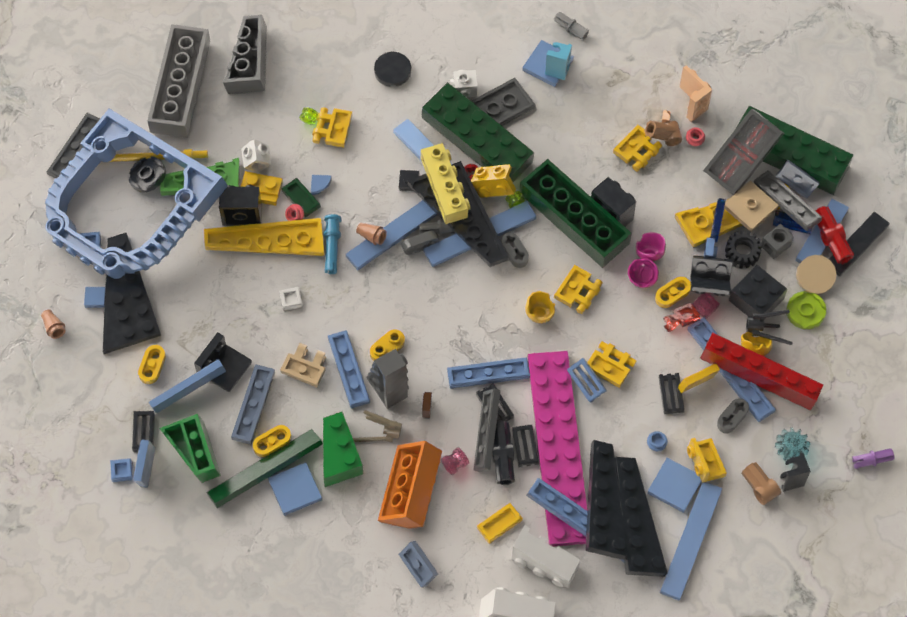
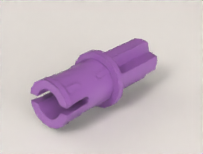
[852,448,895,469]

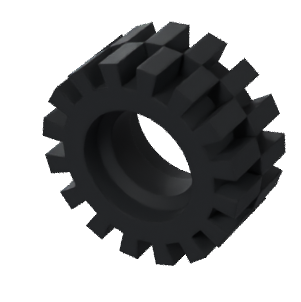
[725,230,762,269]

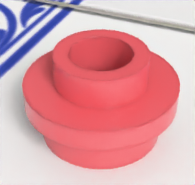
[686,127,705,146]
[285,204,304,221]

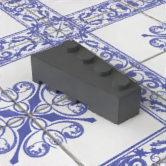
[223,15,267,94]
[366,348,409,409]

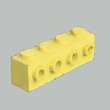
[421,143,470,224]

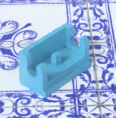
[545,42,572,80]

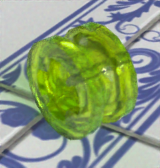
[299,107,318,125]
[505,190,525,208]

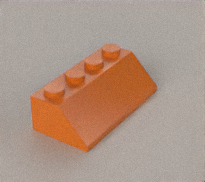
[378,441,442,529]

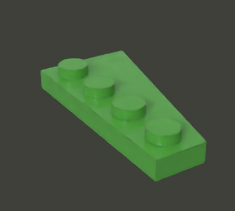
[160,158,240,196]

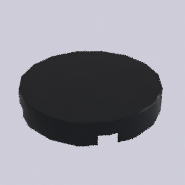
[374,51,412,87]
[129,157,166,193]

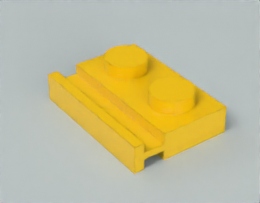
[240,171,283,206]

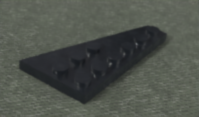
[407,161,508,267]
[103,233,161,354]

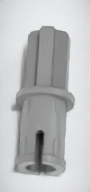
[554,12,589,40]

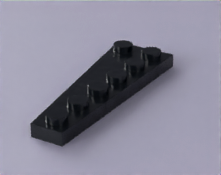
[585,440,628,560]
[615,457,668,577]

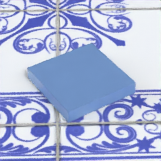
[522,40,574,87]
[133,440,156,488]
[647,458,702,513]
[268,462,322,516]

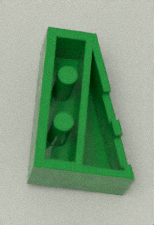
[323,411,364,487]
[159,414,221,483]

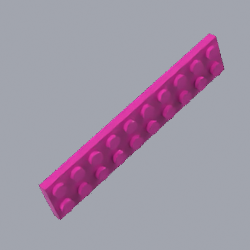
[527,351,587,547]

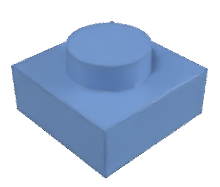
[704,238,718,258]

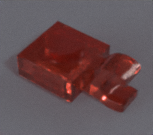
[663,303,700,332]

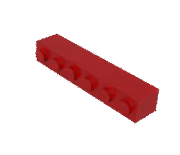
[700,332,824,411]

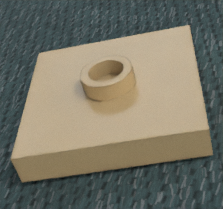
[723,180,779,232]

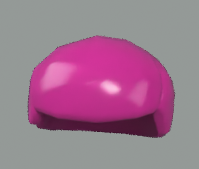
[636,232,666,262]
[627,258,659,288]

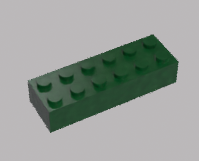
[421,82,534,182]
[736,106,854,195]
[519,159,632,268]

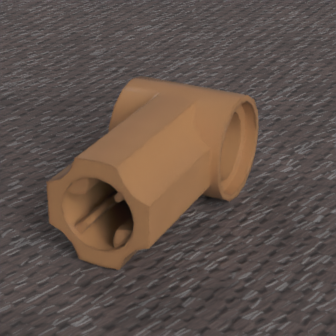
[644,120,682,146]
[741,462,781,505]

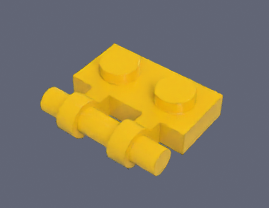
[312,107,353,148]
[613,125,662,172]
[554,265,603,314]
[587,341,637,388]

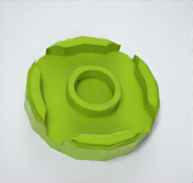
[786,291,826,329]

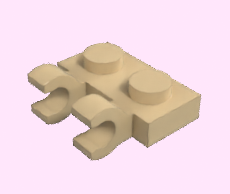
[280,343,326,387]

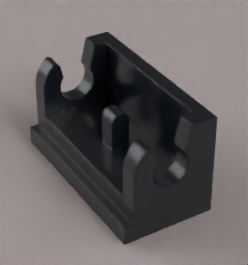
[780,453,811,492]

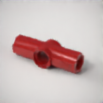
[815,206,854,264]

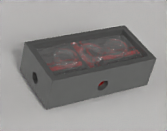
[703,109,785,195]

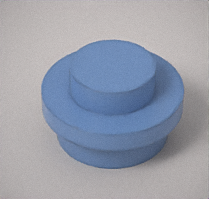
[647,431,668,451]

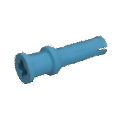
[324,214,342,274]

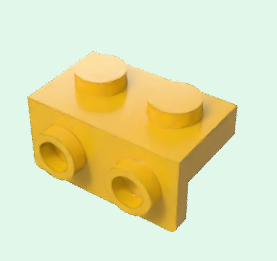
[471,165,516,198]
[687,438,727,483]

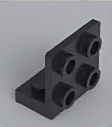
[690,255,733,296]
[194,332,252,392]

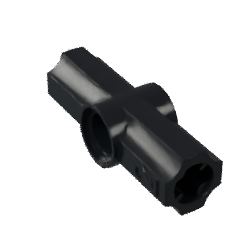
[492,421,515,485]

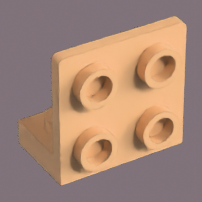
[680,66,712,122]

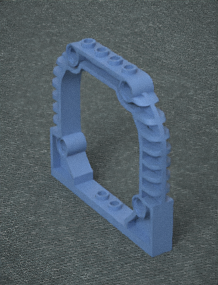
[45,108,228,279]

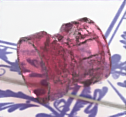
[441,447,469,475]

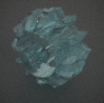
[775,427,810,461]

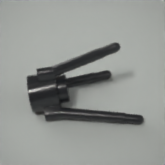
[746,310,793,345]

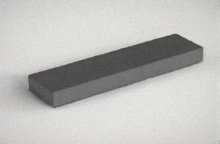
[47,113,100,178]
[754,170,822,231]
[473,388,500,472]

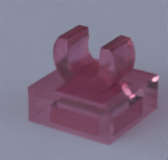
[691,292,720,319]

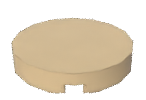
[796,255,836,295]

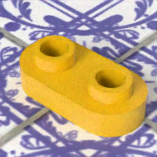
[655,277,690,308]
[370,329,405,361]
[138,345,166,384]
[253,425,291,457]

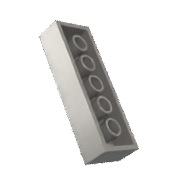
[147,24,210,138]

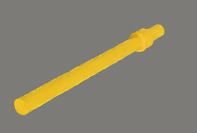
[101,149,208,162]

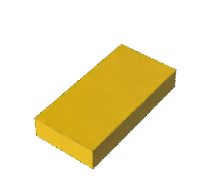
[678,364,720,393]
[477,503,523,544]

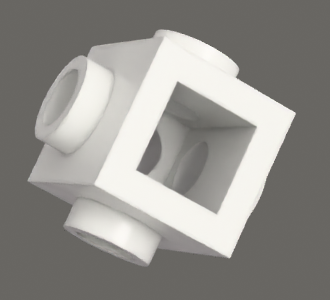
[450,70,478,98]
[241,140,271,173]

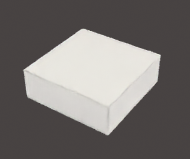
[279,287,303,311]

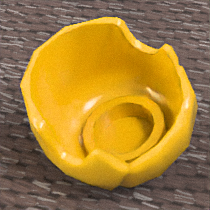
[525,291,555,324]
[741,332,773,356]

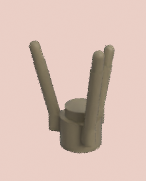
[353,410,402,443]

